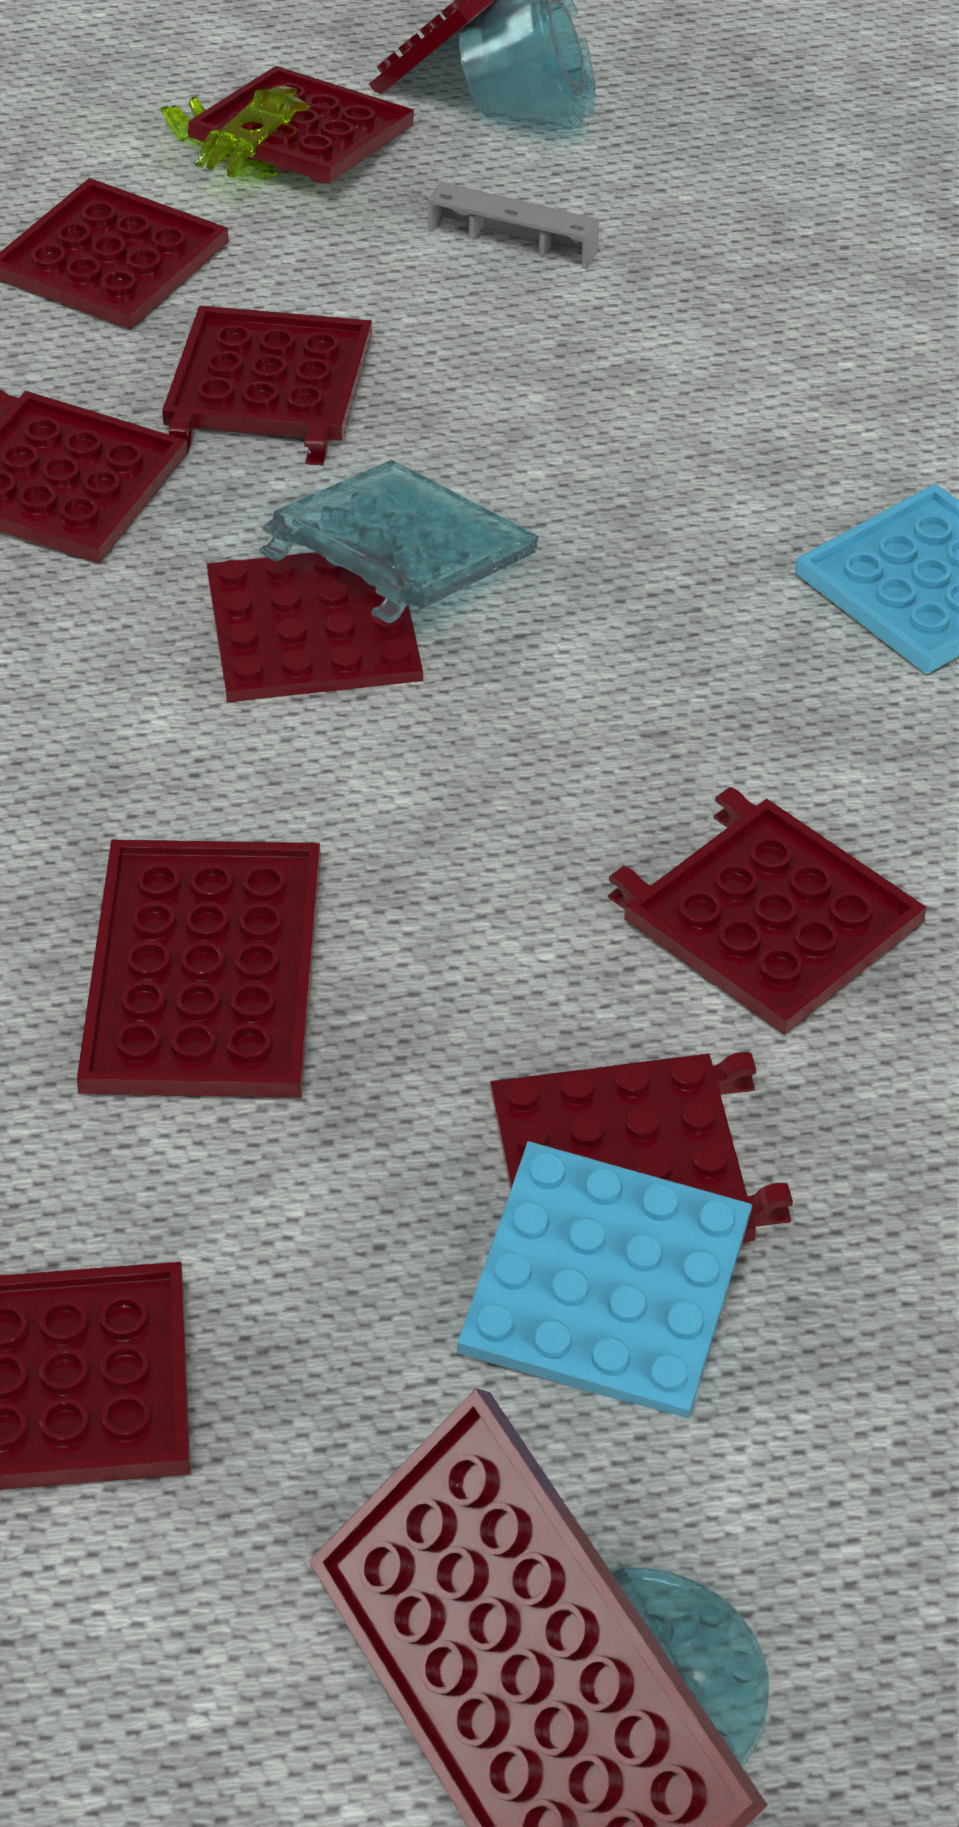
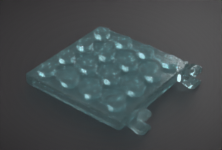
[259,460,539,623]

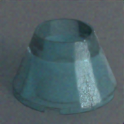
[459,0,596,128]

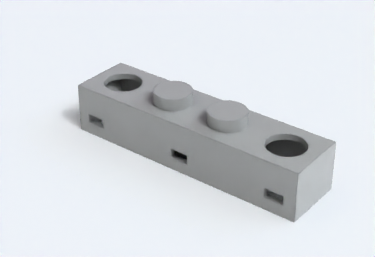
[428,182,599,269]

